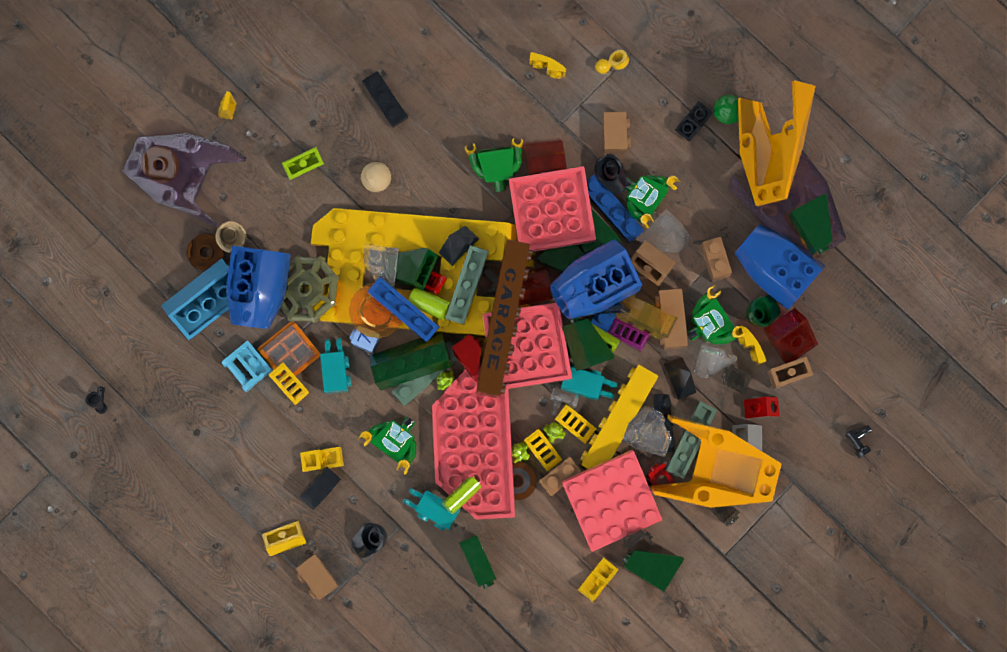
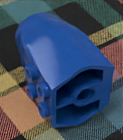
[735,224,825,310]
[550,239,642,319]
[227,246,291,329]

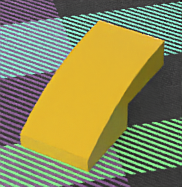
[300,447,344,472]
[578,557,619,602]

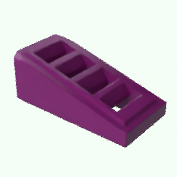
[608,317,650,352]

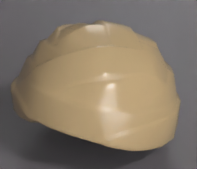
[361,162,391,192]
[216,221,246,252]

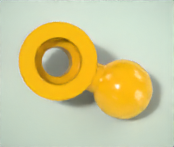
[595,50,629,74]

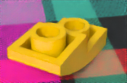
[529,52,566,79]
[738,327,766,366]

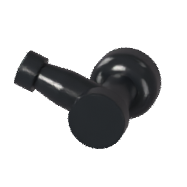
[85,387,107,414]
[845,425,872,459]

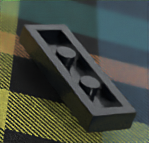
[362,71,408,128]
[653,394,675,453]

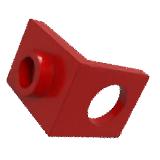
[744,397,780,419]
[647,463,675,485]

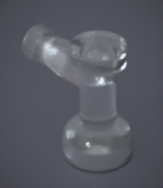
[550,389,580,416]

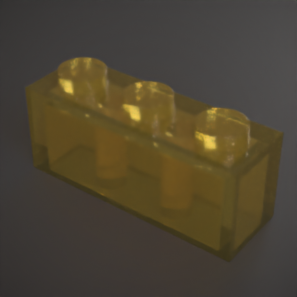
[618,295,678,339]

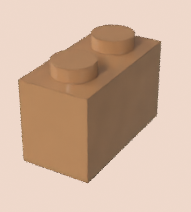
[603,112,631,154]
[700,237,732,282]
[631,240,676,286]
[767,356,813,390]
[539,457,581,497]
[296,554,339,600]

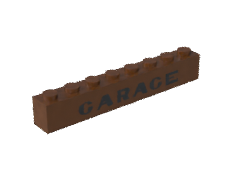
[476,239,532,399]

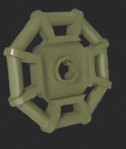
[280,255,340,323]

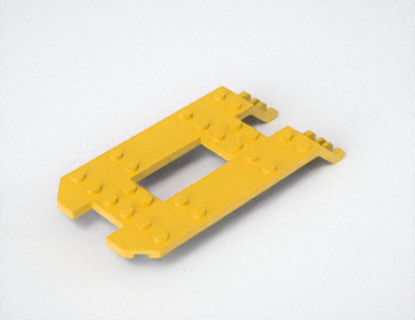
[305,208,536,336]

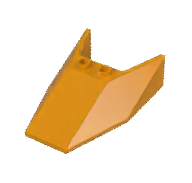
[738,80,816,206]
[650,414,782,507]

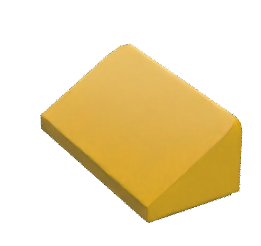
[262,521,306,556]

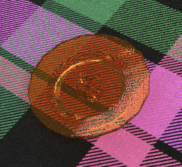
[349,283,402,338]

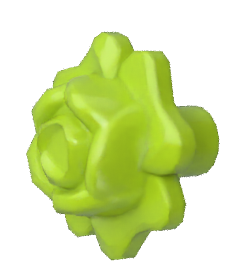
[436,370,454,390]
[543,422,566,443]
[512,441,530,463]

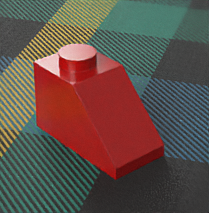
[451,334,483,383]

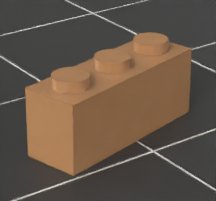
[655,289,688,350]

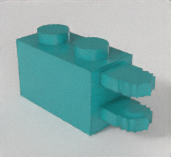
[320,338,352,394]
[560,364,618,401]
[403,488,460,531]

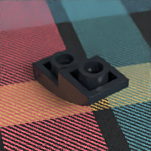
[675,101,713,142]
[299,466,341,510]

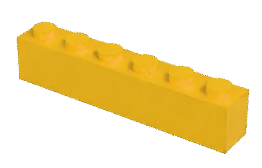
[580,364,658,470]

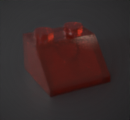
[525,140,567,176]
[518,267,552,306]
[764,308,818,364]

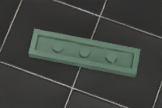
[446,246,489,325]
[392,341,458,406]
[665,401,717,479]

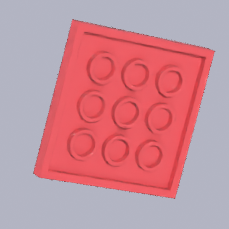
[509,166,596,252]
[482,303,572,390]
[561,450,662,552]

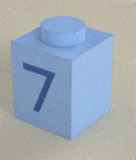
[349,325,381,354]

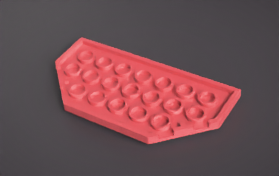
[432,369,515,520]

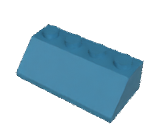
[161,258,229,340]

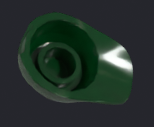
[746,295,780,327]

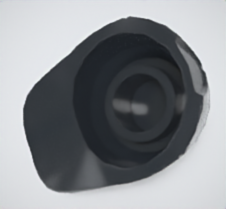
[594,154,627,194]
[352,523,387,558]

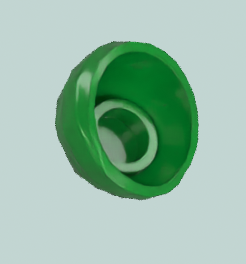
[713,95,739,124]

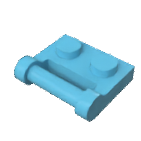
[222,340,272,392]

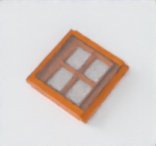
[257,322,320,383]

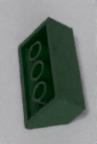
[370,332,453,391]

